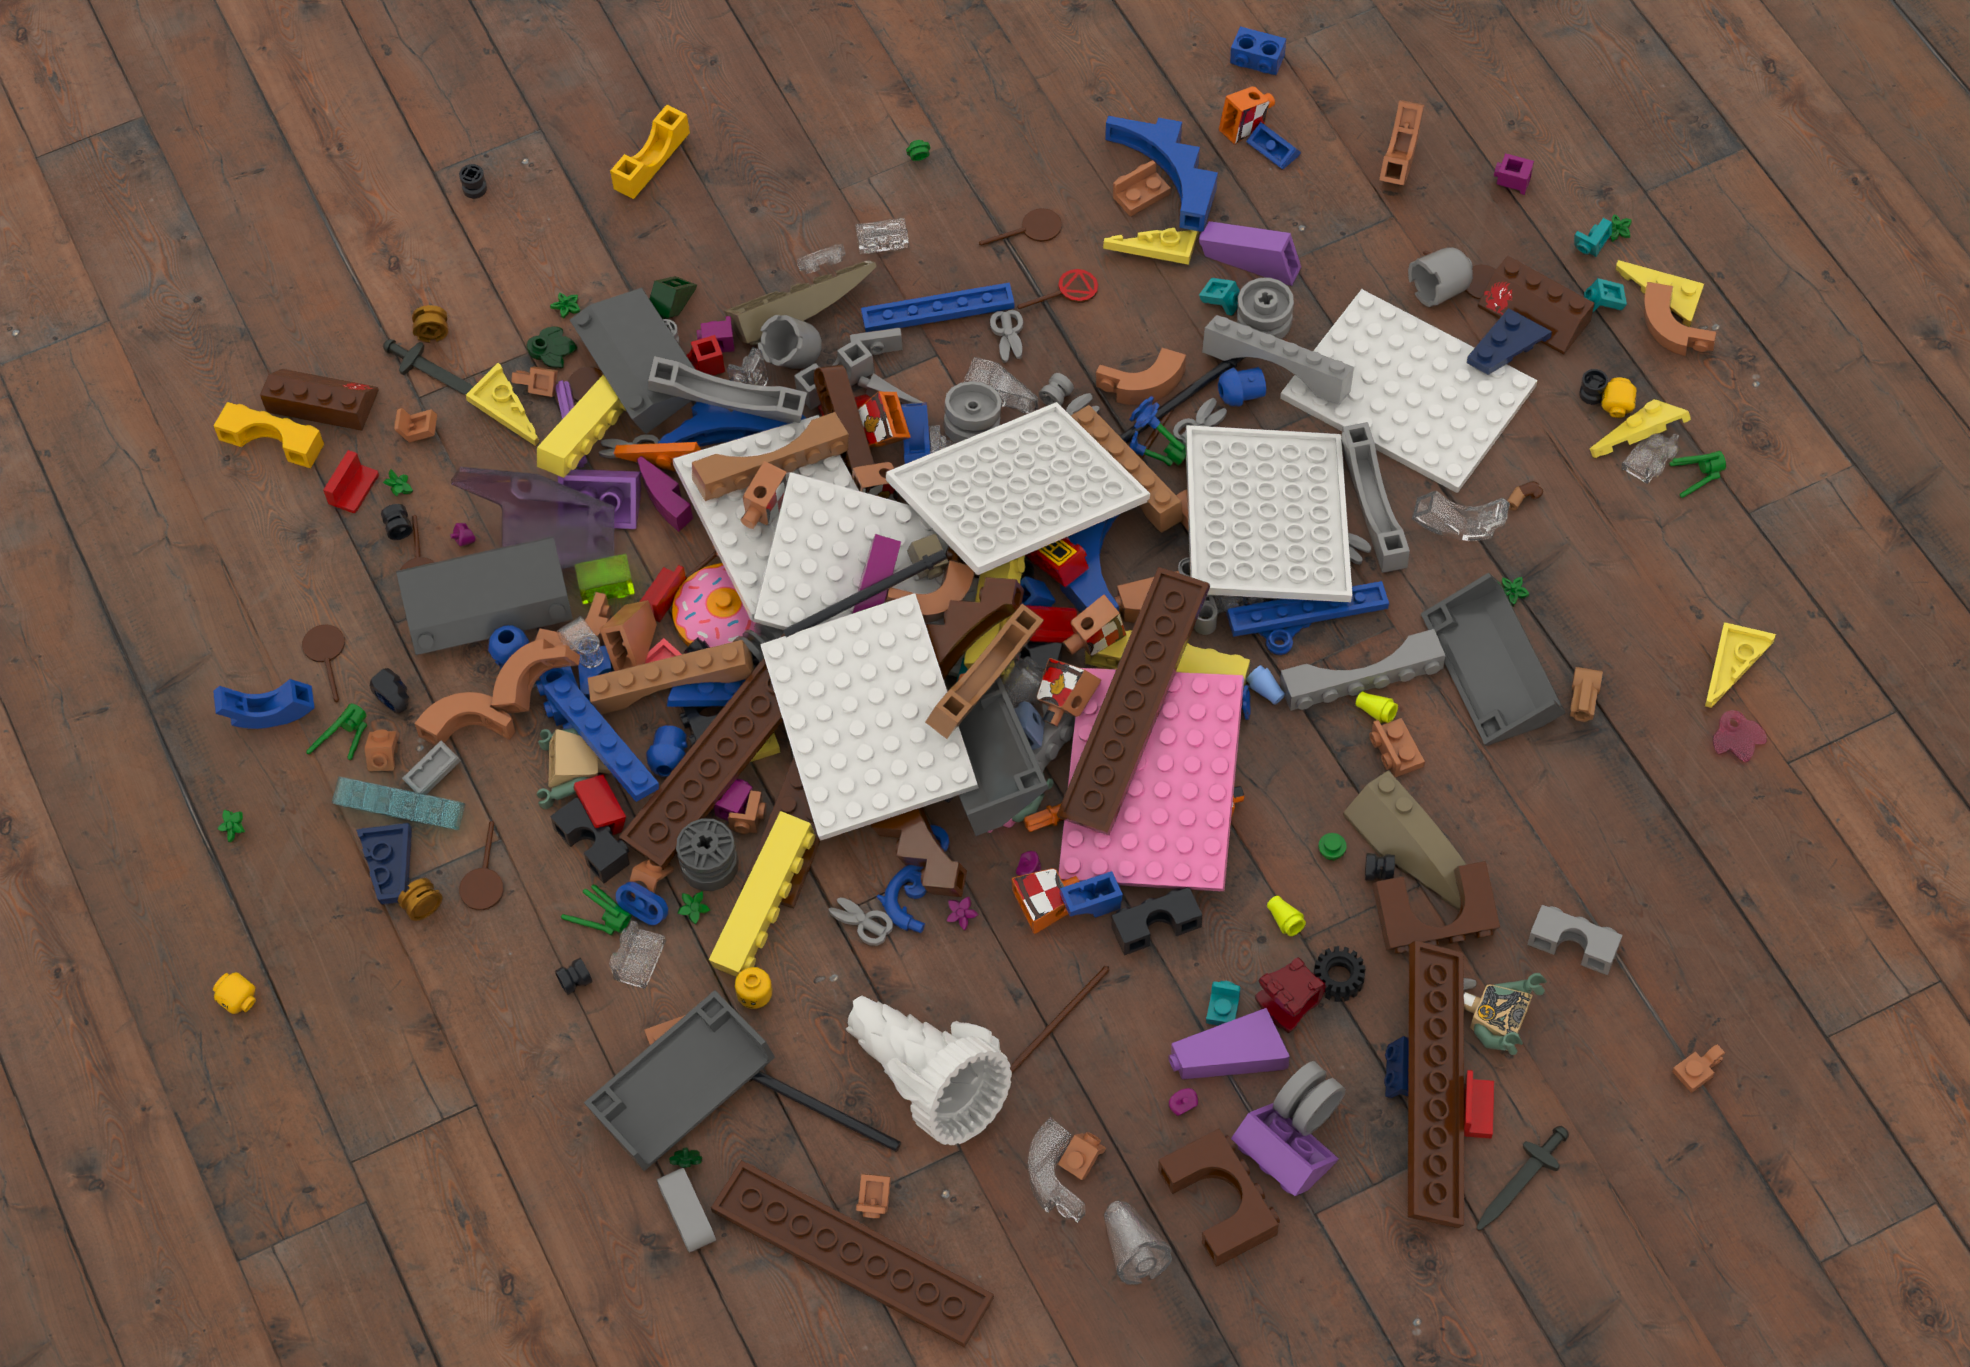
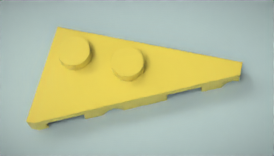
[466,363,539,446]
[1705,622,1776,708]

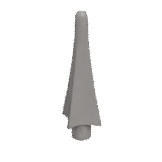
[858,373,924,404]

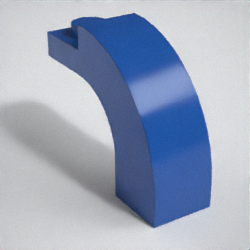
[901,402,930,464]
[213,679,315,729]

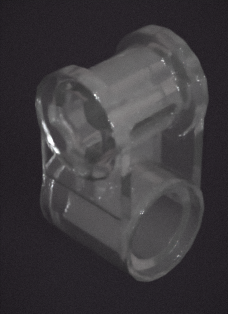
[557,616,603,668]

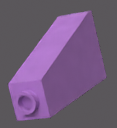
[1199,221,1301,286]
[1168,1008,1290,1079]

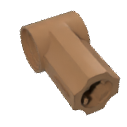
[1570,667,1603,722]

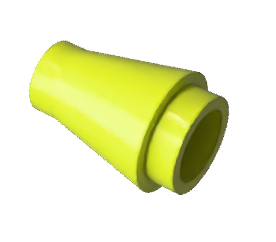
[1355,691,1398,723]
[1267,896,1306,936]

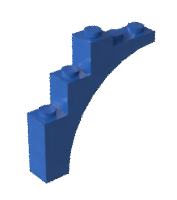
[1105,116,1218,232]
[658,402,806,447]
[1060,514,1120,613]

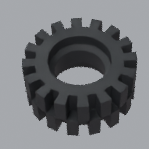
[1314,946,1366,1002]

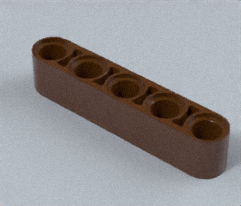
[814,365,874,477]

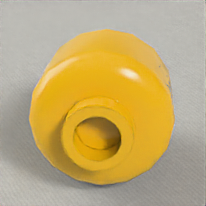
[1601,377,1637,418]
[734,967,773,1009]
[213,972,256,1014]

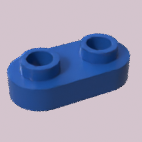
[616,882,668,925]

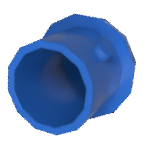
[1218,367,1266,407]
[488,625,529,669]
[646,725,688,777]

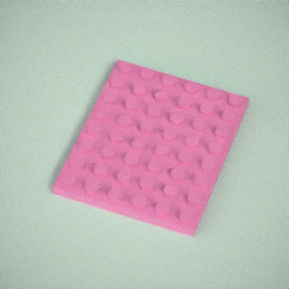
[1059,668,1244,891]

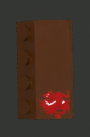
[1478,256,1594,355]
[260,369,379,431]

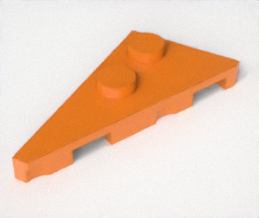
[613,442,701,472]

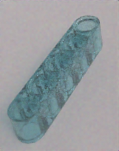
[332,777,465,830]

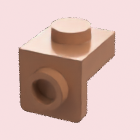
[394,408,437,443]
[365,729,398,771]
[728,790,767,834]
[1058,1132,1106,1180]
[856,1173,891,1218]

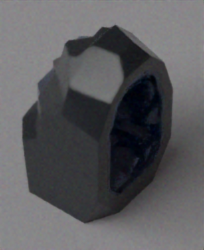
[369,668,409,713]

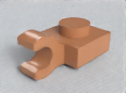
[511,366,558,397]
[1672,1044,1725,1093]

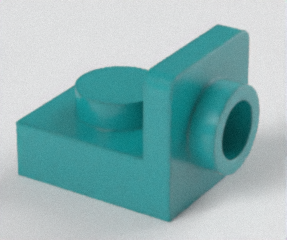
[1574,218,1612,257]
[1199,278,1240,316]
[1584,278,1627,312]
[1206,981,1241,1026]

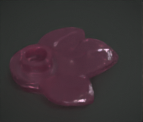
[1713,710,1767,762]

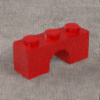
[686,335,725,376]

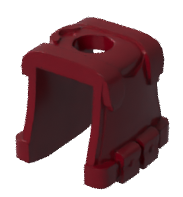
[1255,957,1326,1033]

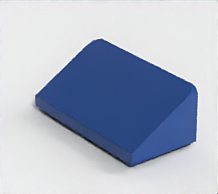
[1246,122,1301,169]

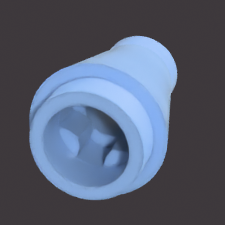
[1246,665,1286,705]

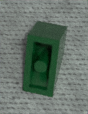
[649,276,697,319]

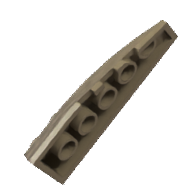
[724,260,877,346]
[1343,770,1467,911]

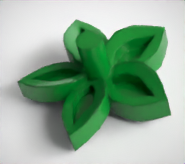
[1610,214,1632,242]
[550,293,580,319]
[383,469,413,496]
[1502,577,1529,607]
[217,810,245,842]
[677,891,710,924]

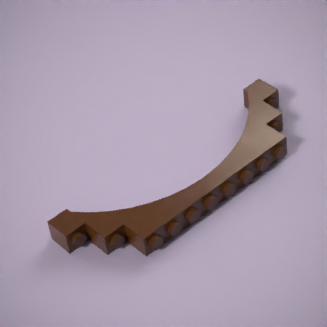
[871,577,1024,897]

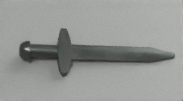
[383,339,473,395]
[1477,1126,1569,1230]

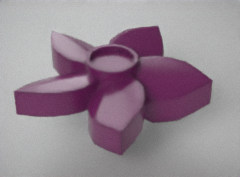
[947,897,979,930]

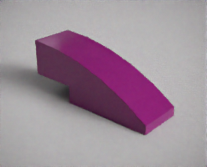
[638,456,693,532]
[852,534,901,614]

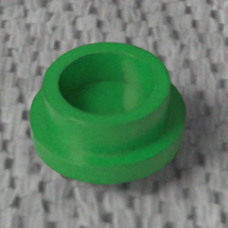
[906,140,931,161]
[1318,833,1346,860]

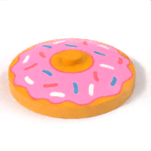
[672,563,755,647]

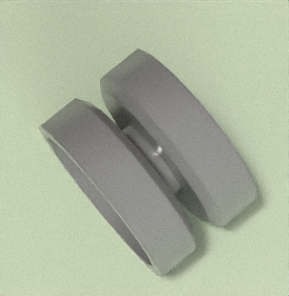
[1237,278,1294,339]
[943,381,1002,443]
[1273,1061,1346,1136]

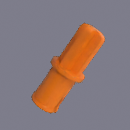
[1024,804,1063,832]

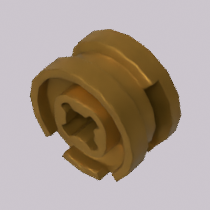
[412,305,448,343]
[398,878,443,921]

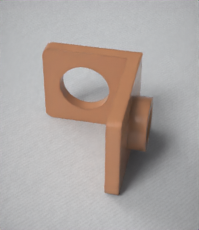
[629,859,674,898]

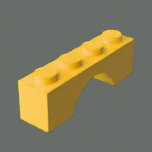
[610,105,690,199]
[214,402,324,469]

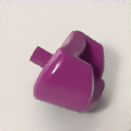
[450,523,476,547]
[1016,851,1041,876]
[1168,1088,1198,1116]

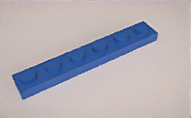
[861,282,1015,333]
[1227,581,1389,637]
[544,674,659,802]

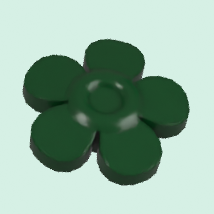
[669,1148,703,1168]

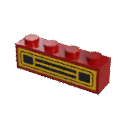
[1025,537,1089,587]

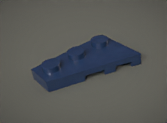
[1466,308,1552,375]
[356,823,412,904]

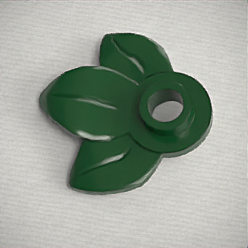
[526,327,577,368]

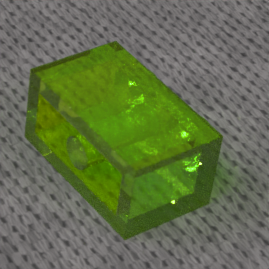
[574,554,635,604]

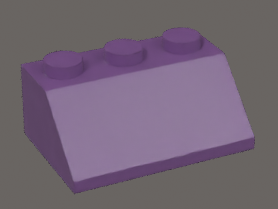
[558,469,641,529]
[1231,1103,1339,1196]

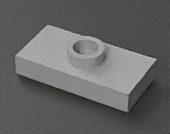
[850,328,903,355]
[402,741,461,799]

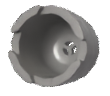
[1408,247,1473,307]
[758,315,822,369]

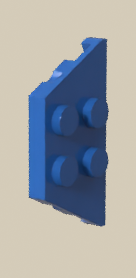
[667,679,746,707]

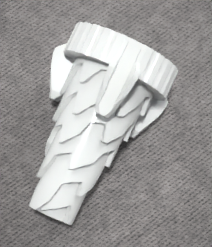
[846,996,1012,1145]

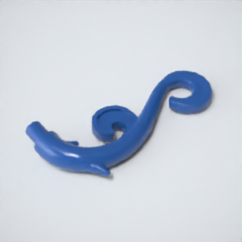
[877,825,950,933]

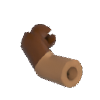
[1505,481,1543,511]

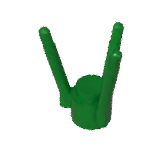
[1669,451,1726,498]
[306,703,367,760]
[561,884,631,936]

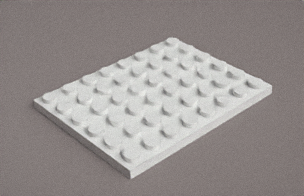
[1280,289,1537,493]
[886,402,1150,575]
[673,415,859,621]
[1185,425,1352,602]
[753,472,980,677]
[760,593,979,841]

